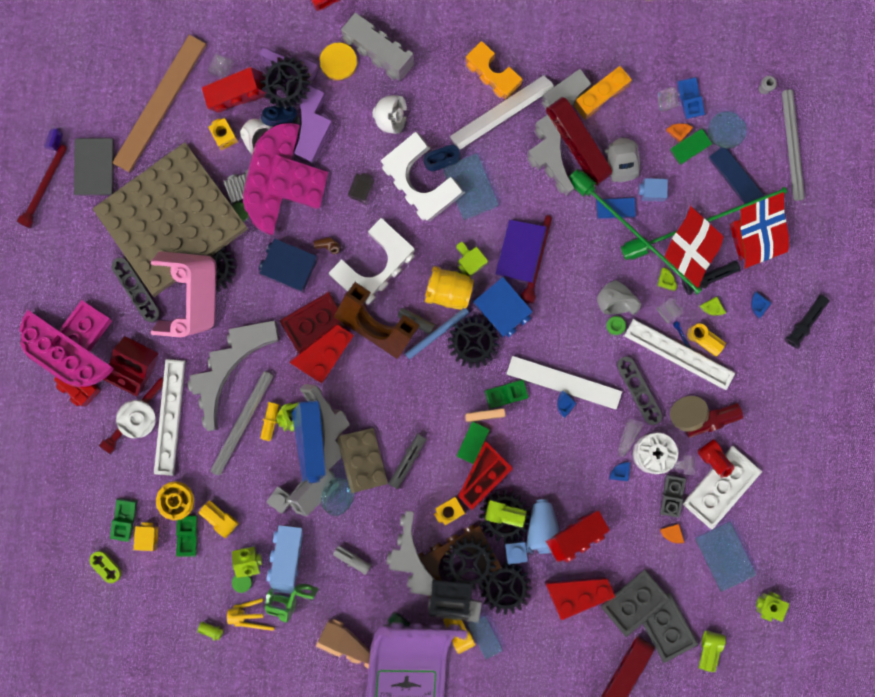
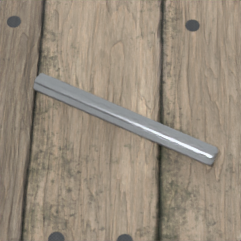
[782,90,805,201]
[211,371,273,475]

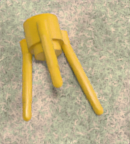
[227,598,275,631]

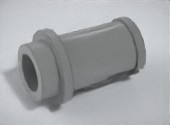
[759,76,777,95]

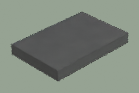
[74,138,114,196]
[601,569,671,638]
[643,592,698,663]

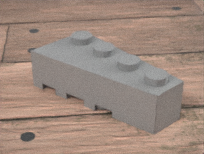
[341,13,414,81]

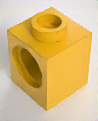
[208,118,238,151]
[434,497,465,525]
[133,522,159,551]

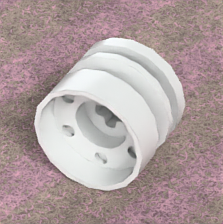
[632,433,678,474]

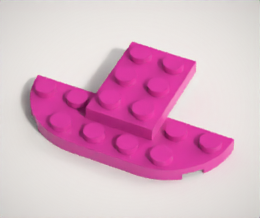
[243,123,328,235]
[19,300,114,387]

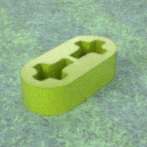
[89,551,122,583]

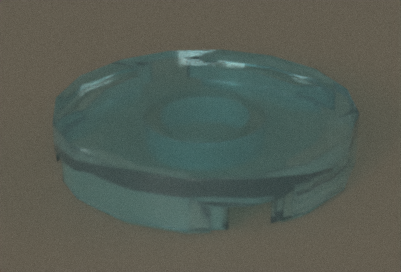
[708,112,747,149]
[321,477,354,516]

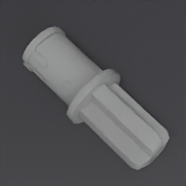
[333,546,371,575]

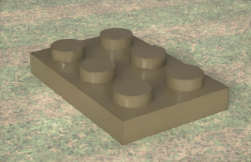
[337,428,388,494]

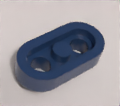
[260,106,297,126]
[423,145,461,171]

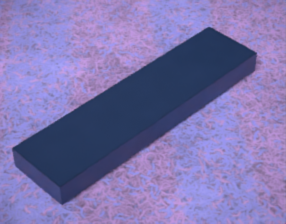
[708,145,764,204]

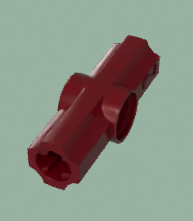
[685,403,743,438]

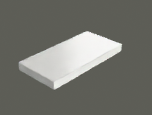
[682,446,762,530]

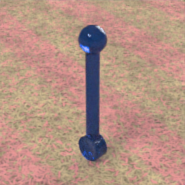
[673,321,695,351]

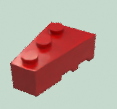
[201,67,267,113]
[289,323,354,384]
[458,441,513,510]
[546,510,610,563]
[544,577,615,621]

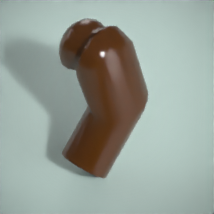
[313,237,341,255]

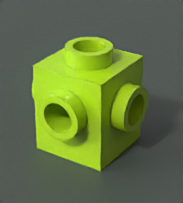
[276,402,299,432]
[232,546,263,578]
[755,592,789,622]

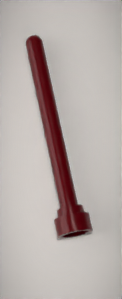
[16,144,67,229]
[520,215,552,304]
[99,377,164,455]

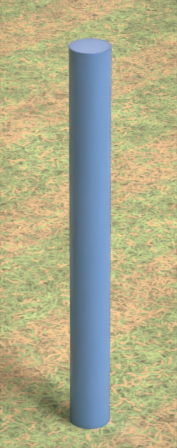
[405,308,469,360]

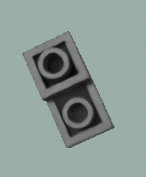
[660,474,686,518]

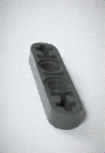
[111,258,161,323]
[616,357,662,425]

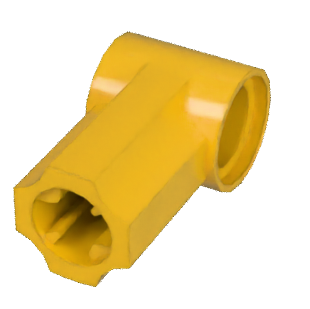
[687,324,726,357]
[198,500,239,538]
[443,618,476,654]

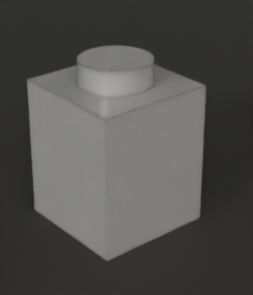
[266,486,291,514]

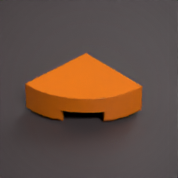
[666,124,693,143]
[659,524,684,544]

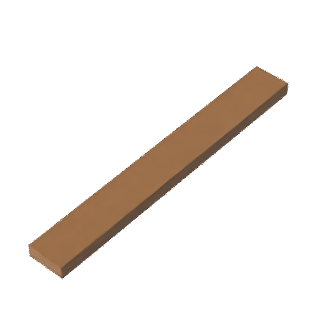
[112,35,206,173]

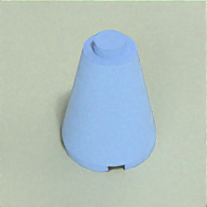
[526,499,560,554]

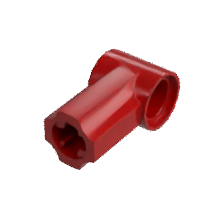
[697,439,735,478]

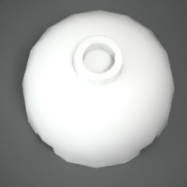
[373,95,407,134]

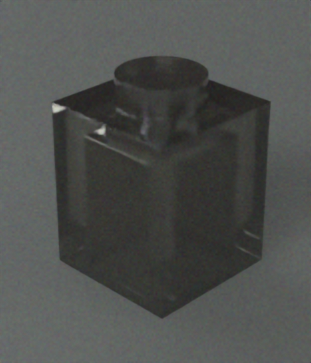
[348,173,375,205]

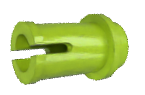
[197,621,224,641]

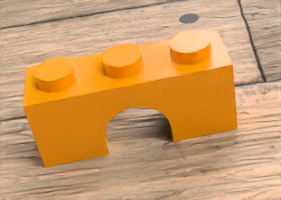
[465,41,522,100]
[574,66,632,120]

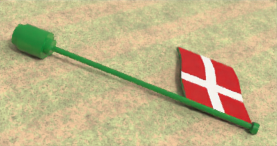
[569,169,724,295]

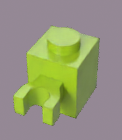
[456,241,488,278]

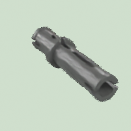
[388,433,427,490]

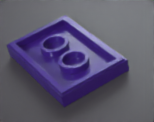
[495,220,547,283]

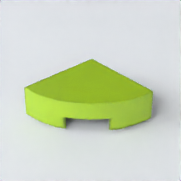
[657,267,677,292]
[699,297,726,316]

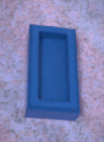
[596,198,636,219]

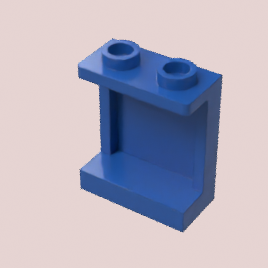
[473,277,532,338]

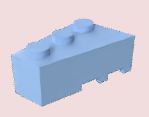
[267,526,303,594]

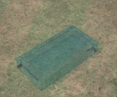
[468,615,503,660]

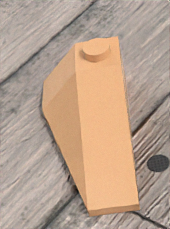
[316,619,370,669]

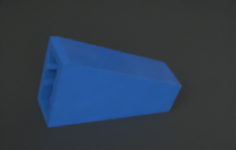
[292,401,326,483]

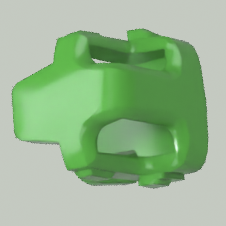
[265,584,318,623]

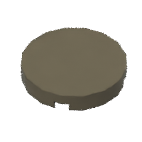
[670,396,709,431]

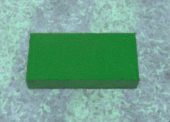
[670,129,712,165]
[456,422,490,465]

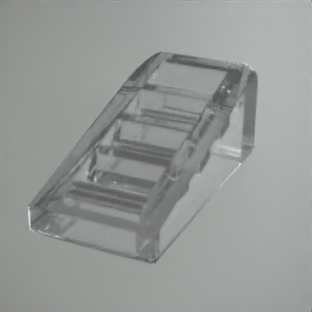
[617,419,644,457]

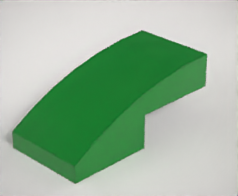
[484,380,529,409]
[110,498,137,542]
[176,516,198,557]

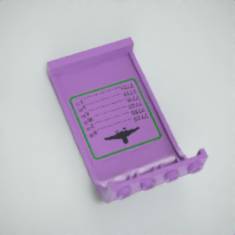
[367,623,467,697]

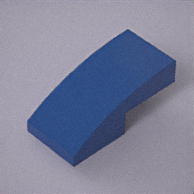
[676,77,705,119]

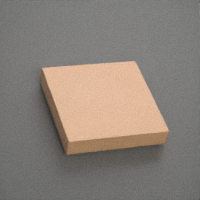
[465,409,505,422]

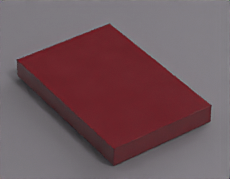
[279,292,347,353]

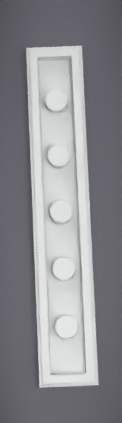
[450,75,554,149]
[624,319,735,390]
[506,356,622,410]
[154,359,186,476]

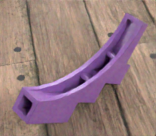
[260,48,333,165]

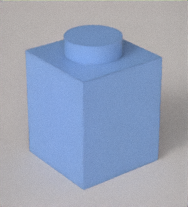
[638,178,668,202]
[505,541,527,564]

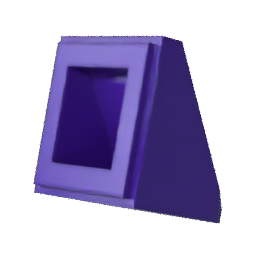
[44,128,63,151]

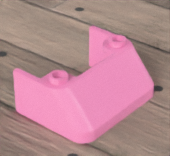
[151,251,217,337]

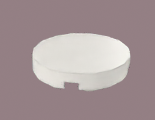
[116,400,155,438]

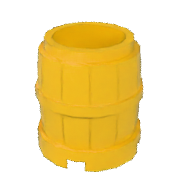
[424,265,474,310]

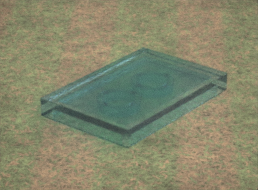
[442,154,499,220]
[695,522,756,592]

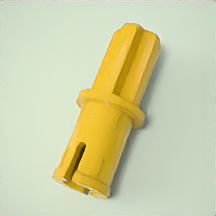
[260,402,280,441]

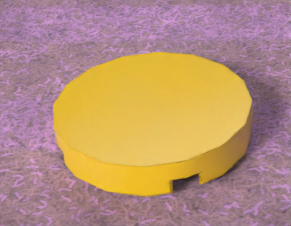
[320,43,357,81]

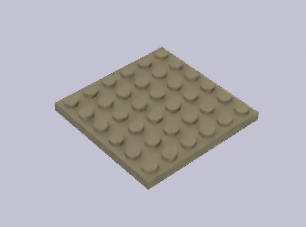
[92,142,248,297]

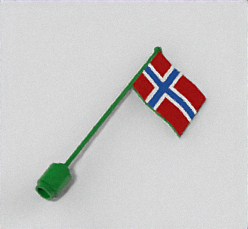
[620,187,789,269]

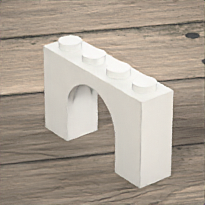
[381,132,465,221]
[329,218,415,305]

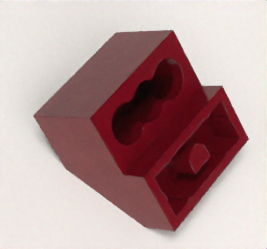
[103,336,159,397]

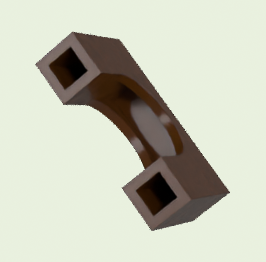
[334,282,420,359]
[418,524,502,599]

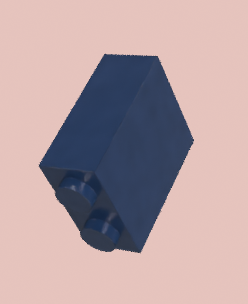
[258,238,318,293]

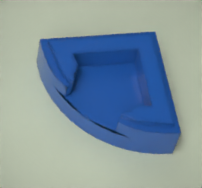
[751,292,771,319]
[557,391,577,418]
[609,462,630,481]

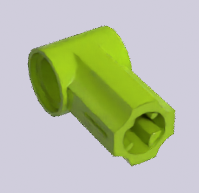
[485,500,526,527]
[698,630,726,673]

